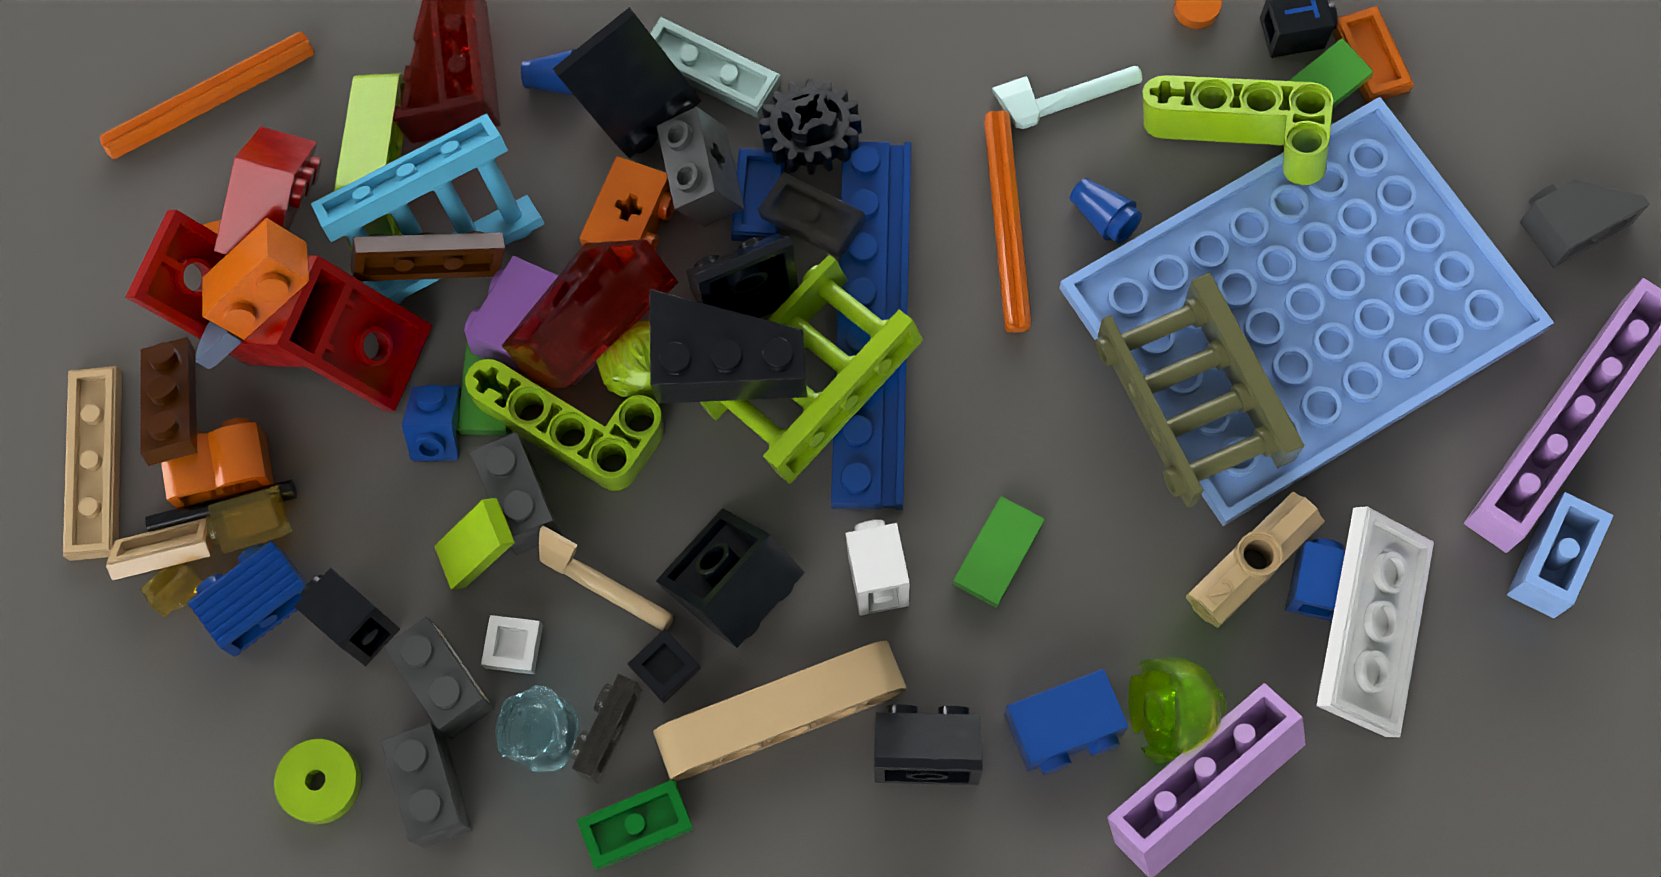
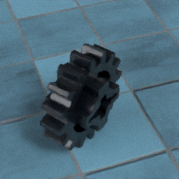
[759,79,862,175]

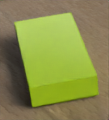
[434,498,515,590]

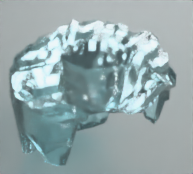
[495,685,581,772]

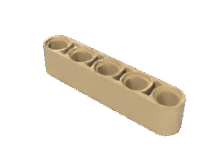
[653,641,907,781]

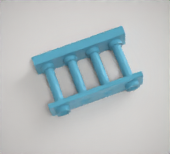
[311,113,545,304]

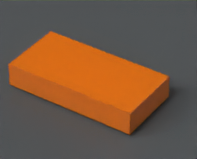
[1333,6,1414,104]

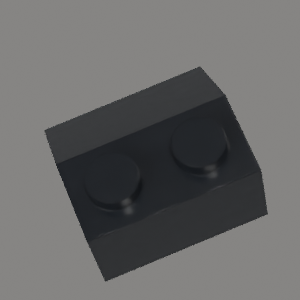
[656,508,805,648]
[874,704,983,785]

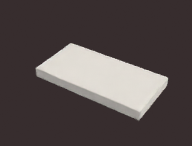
[1316,506,1434,737]

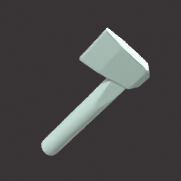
[992,66,1143,129]

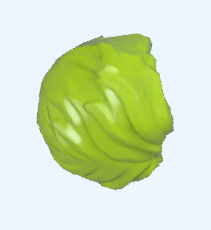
[596,320,656,401]

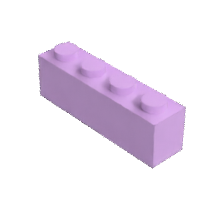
[1107,683,1305,877]

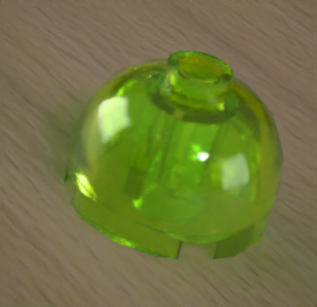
[1128,657,1226,763]

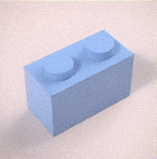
[1506,492,1614,619]

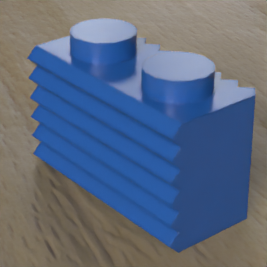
[187,540,307,657]

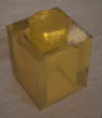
[206,485,292,554]

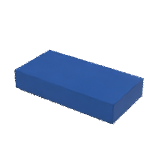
[731,148,786,242]

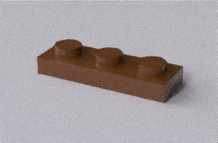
[350,231,505,282]
[141,337,198,466]

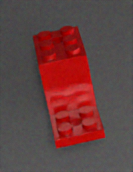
[125,209,432,411]

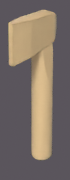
[539,526,674,631]

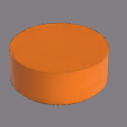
[1174,0,1222,29]

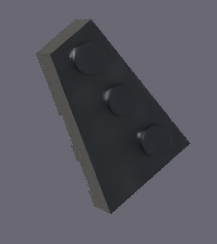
[650,289,807,404]

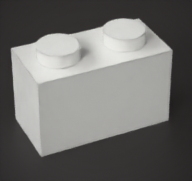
[846,520,910,616]

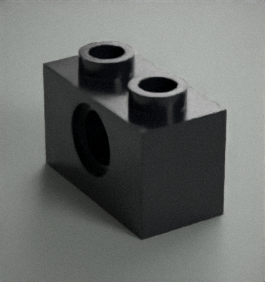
[294,568,400,667]

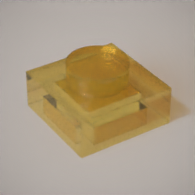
[140,562,202,618]

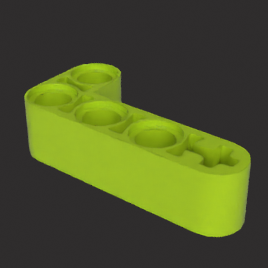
[335,73,408,252]
[1142,75,1333,185]
[465,359,664,491]

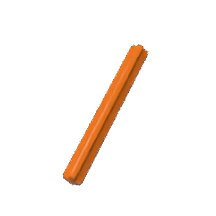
[99,32,314,159]
[984,110,1031,333]

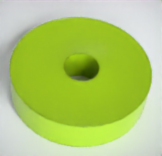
[274,739,361,824]

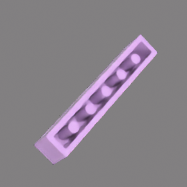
[1463,278,1661,553]

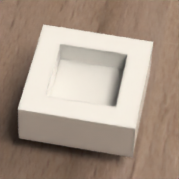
[481,615,543,675]

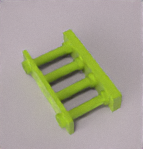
[699,254,923,484]

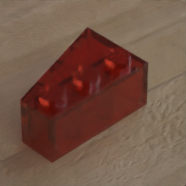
[392,0,501,144]
[501,239,679,388]

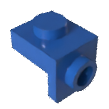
[402,385,461,461]

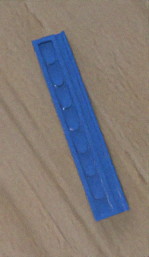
[831,141,911,510]

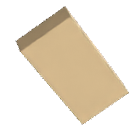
[106,517,217,581]

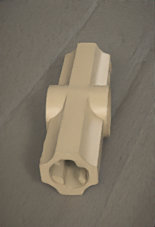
[1186,492,1325,628]

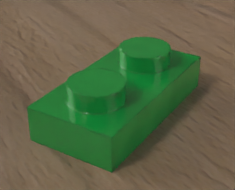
[576,779,695,871]

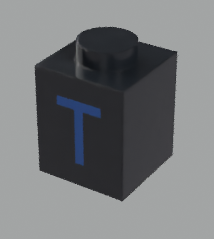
[1260,0,1338,58]

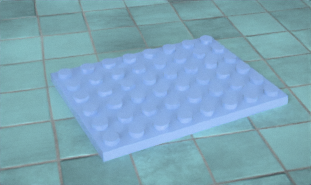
[1059,97,1554,526]

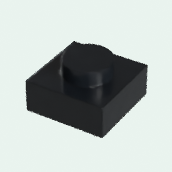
[627,629,701,703]

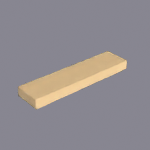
[63,366,122,561]

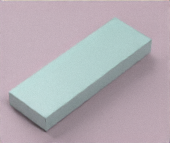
[650,17,781,119]

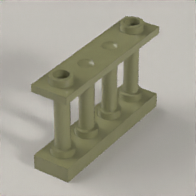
[1095,272,1305,508]

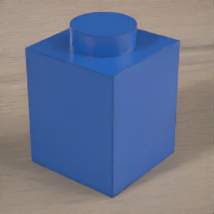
[1285,538,1345,622]

